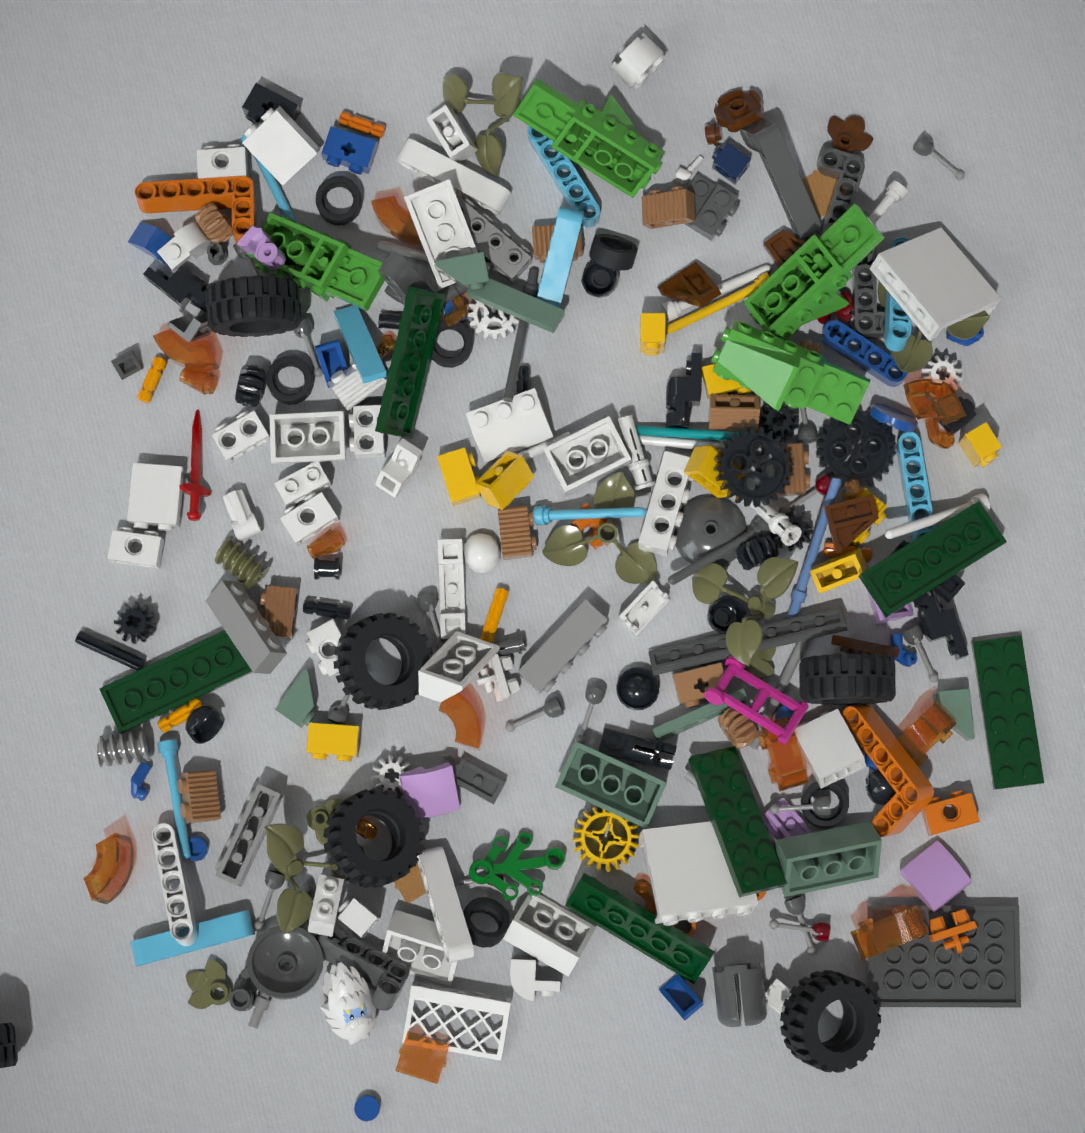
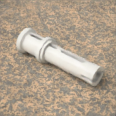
[617,415,656,491]
[743,489,802,546]

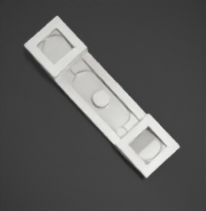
[437,539,466,639]

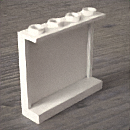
[870,228,1001,341]
[638,821,758,926]

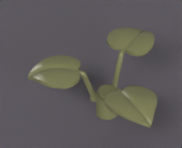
[443,73,523,176]
[878,281,990,373]
[542,472,657,584]
[692,557,799,666]
[265,824,364,933]

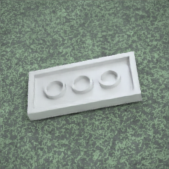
[404,179,478,289]

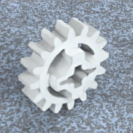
[467,300,519,342]

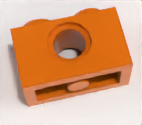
[921,790,980,836]

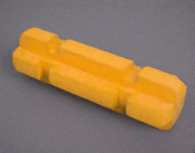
[137,356,167,403]
[157,698,203,733]

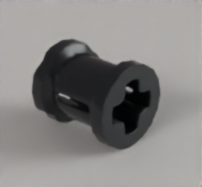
[314,558,340,580]

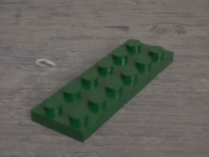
[375,286,446,438]
[858,501,1007,618]
[99,630,253,733]
[971,635,1044,790]
[688,746,787,898]
[565,873,715,984]

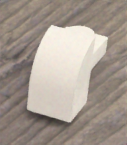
[157,222,212,271]
[375,438,423,498]
[510,959,561,1001]

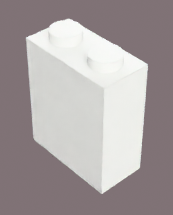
[242,106,320,185]
[127,463,185,532]
[793,709,866,788]

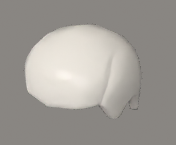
[463,533,500,574]

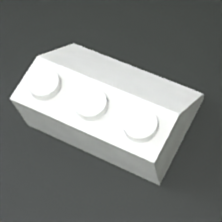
[466,388,554,463]
[269,411,347,464]
[543,416,631,497]
[418,631,500,702]
[503,890,596,977]
[382,910,459,987]

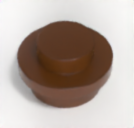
[705,122,723,146]

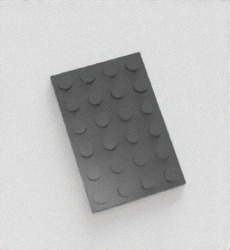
[867,905,1021,1008]

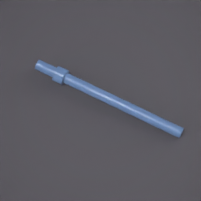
[787,477,841,619]

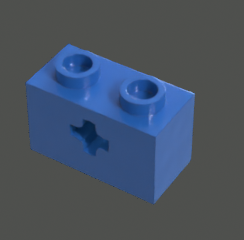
[322,126,378,175]

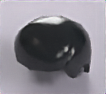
[581,262,618,298]
[707,596,746,634]
[185,705,223,744]
[865,769,896,805]

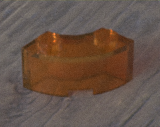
[371,196,422,245]
[153,329,219,372]
[903,379,967,425]
[439,692,482,751]
[896,702,957,767]
[758,717,808,792]
[83,833,134,904]
[850,904,928,960]

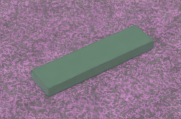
[467,278,565,333]
[652,689,747,742]

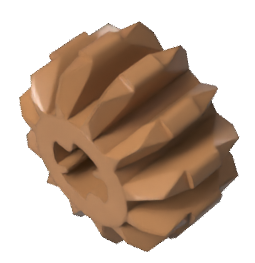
[195,203,234,245]
[718,707,758,749]

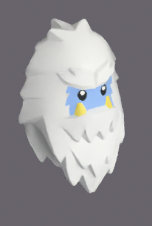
[320,962,377,1045]

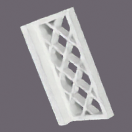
[402,981,512,1061]

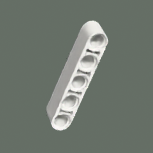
[396,138,511,215]
[152,823,198,946]
[417,846,474,963]

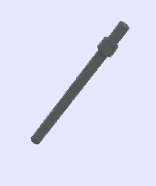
[503,269,539,402]

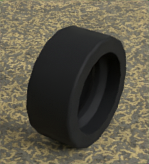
[316,176,362,225]
[589,234,638,271]
[431,319,473,368]
[266,356,314,405]
[801,782,849,828]
[463,897,510,948]

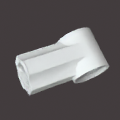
[223,489,262,542]

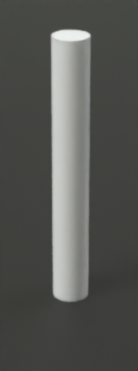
[518,431,571,461]

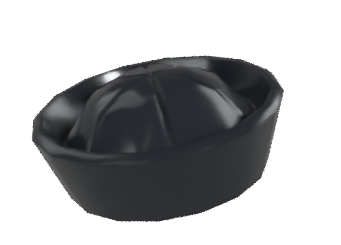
[616,667,660,710]

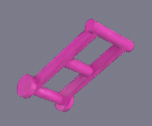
[704,656,809,744]

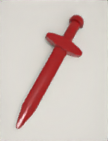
[179,410,211,521]

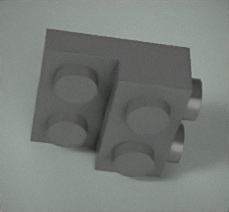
[685,174,740,241]

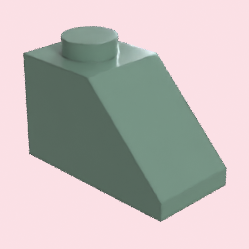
[434,252,489,291]
[275,669,316,728]
[933,689,975,741]

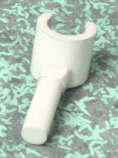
[675,156,703,184]

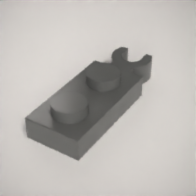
[443,754,506,805]

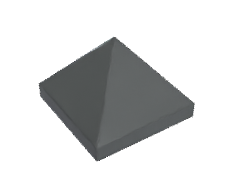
[111,350,143,380]

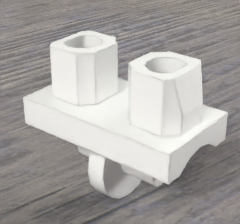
[476,654,520,703]

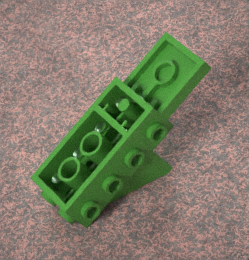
[513,79,664,198]
[744,204,885,340]
[247,213,385,311]
[711,319,870,425]

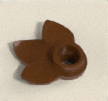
[827,115,873,154]

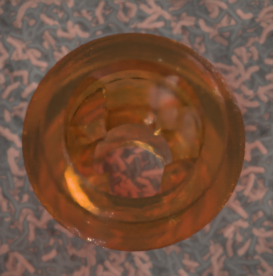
[179,368,218,395]
[307,528,345,559]

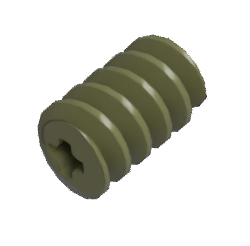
[215,536,270,589]

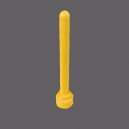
[665,272,770,334]

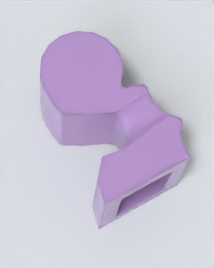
[237,225,286,270]

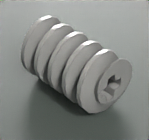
[97,731,151,767]

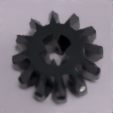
[235,365,266,407]
[758,401,799,442]
[773,509,813,552]
[735,535,779,570]
[114,602,157,645]

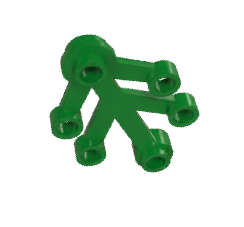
[469,832,565,901]

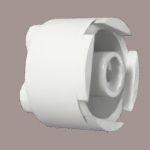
[610,33,665,90]

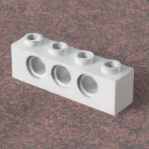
[638,451,693,556]

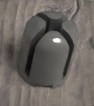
[712,962,767,1027]

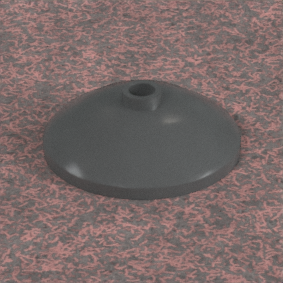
[673,496,747,567]
[247,926,323,1000]

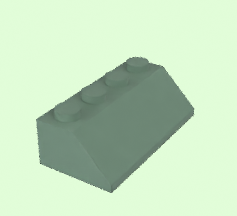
[555,741,667,829]
[776,821,882,897]

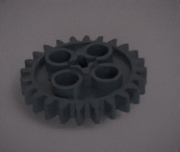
[816,410,896,490]
[714,426,794,507]

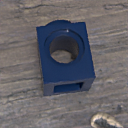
[712,143,751,185]

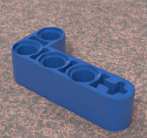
[821,320,909,387]

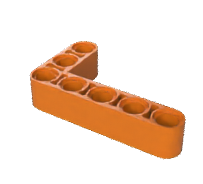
[135,176,257,247]
[842,704,934,837]

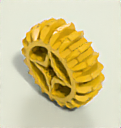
[572,806,640,872]

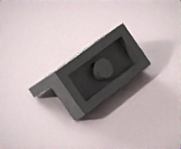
[167,313,212,343]

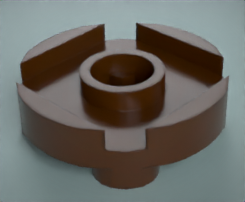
[714,89,763,132]

